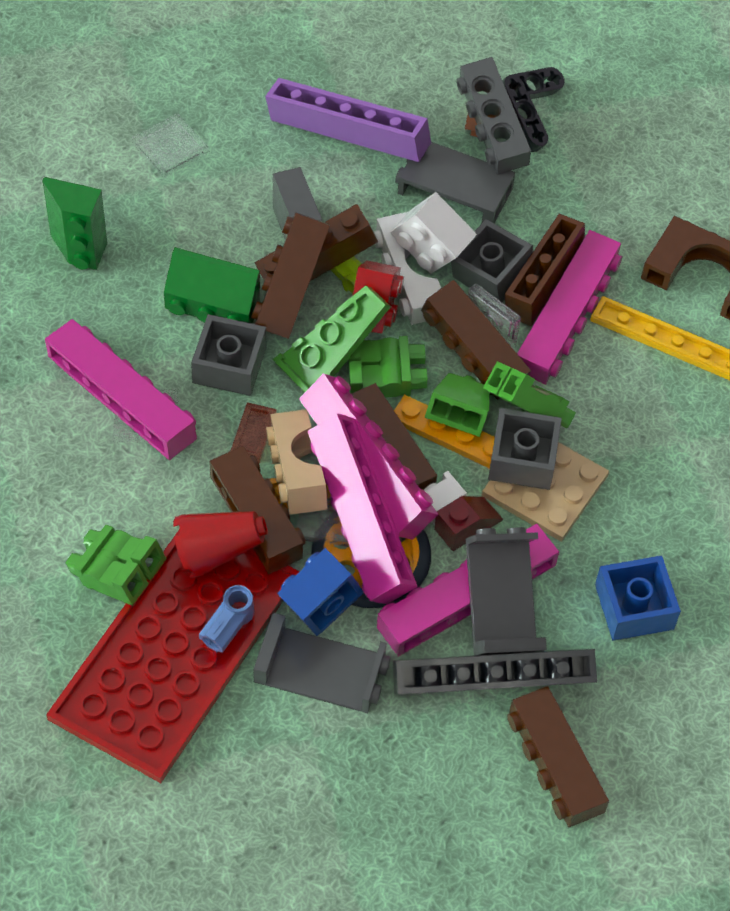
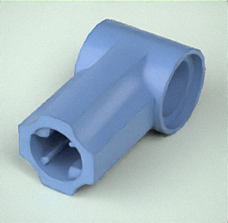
[199,585,254,653]

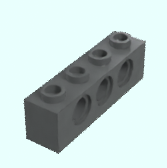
[456,57,531,175]

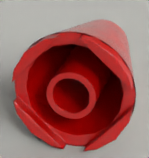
[173,511,268,578]

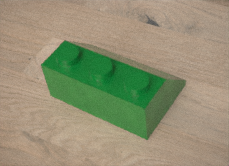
[42,177,107,270]
[164,247,260,324]

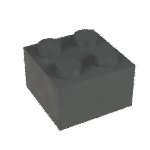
[451,219,533,306]
[191,314,266,396]
[488,408,562,490]

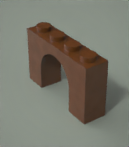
[641,216,730,320]

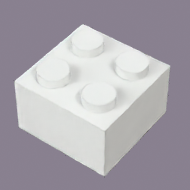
[390,192,477,274]

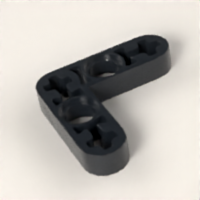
[502,67,565,152]

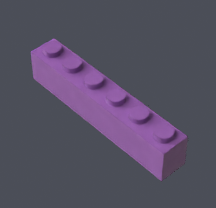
[265,78,431,162]

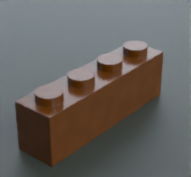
[254,204,378,281]
[251,212,330,339]
[505,213,585,327]
[421,280,531,400]
[352,383,437,490]
[209,446,306,574]
[507,686,609,828]

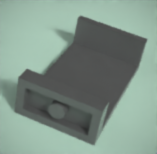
[395,142,515,224]
[466,527,547,655]
[253,612,391,713]

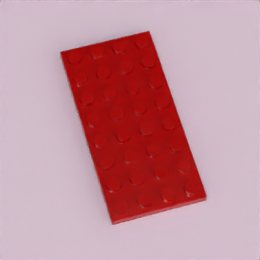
[46,529,300,783]

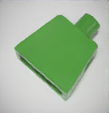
[425,373,490,437]

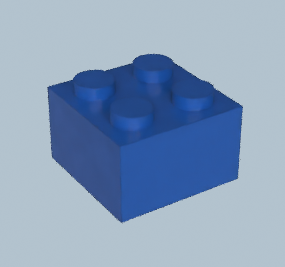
[277,548,364,636]
[595,555,681,641]

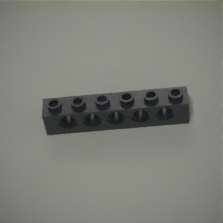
[392,649,597,695]

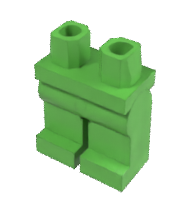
[348,336,428,397]
[483,361,576,428]
[66,525,167,606]

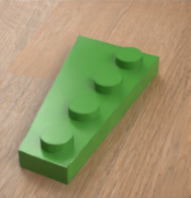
[272,286,391,392]

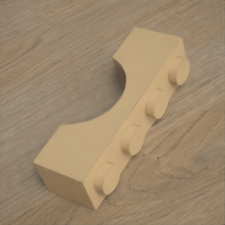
[266,409,328,515]

